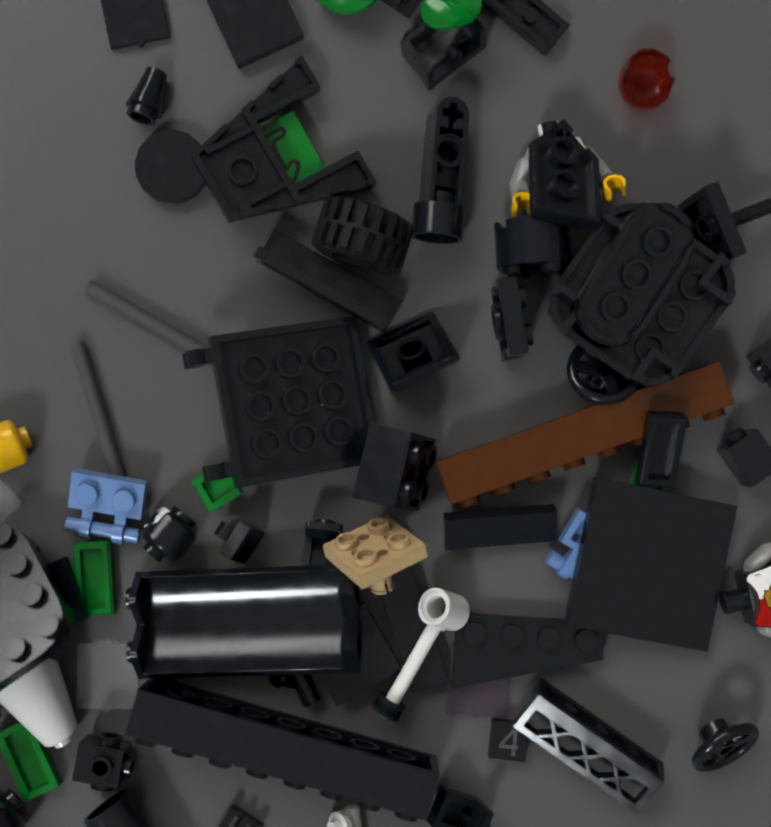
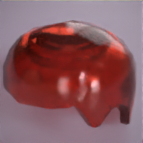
[617,48,675,111]

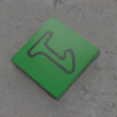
[261,110,325,184]

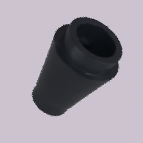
[126,67,167,126]

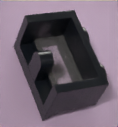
[400,18,487,91]

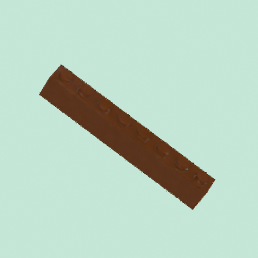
[435,361,735,508]

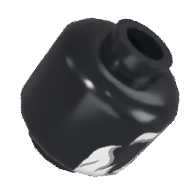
[141,505,197,562]

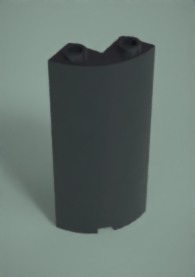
[125,565,362,679]

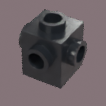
[72,732,135,792]

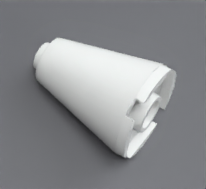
[0,658,78,749]

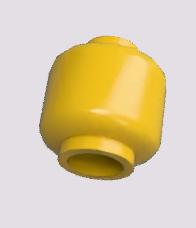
[0,420,33,474]

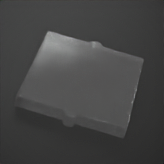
[76,639,139,713]

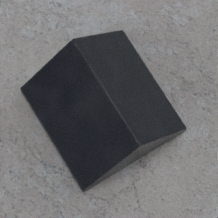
[367,312,460,394]

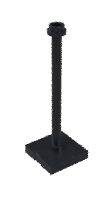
[678,181,771,261]

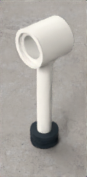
[372,587,470,722]

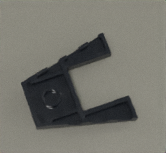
[191,56,376,223]

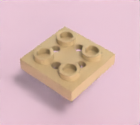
[323,515,428,595]

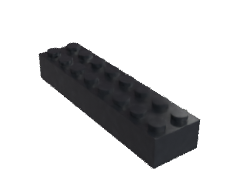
[125,678,440,822]

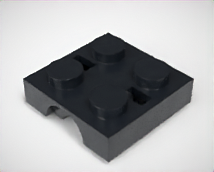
[491,276,533,361]

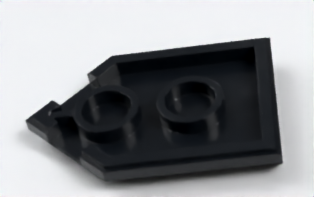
[528,119,602,230]

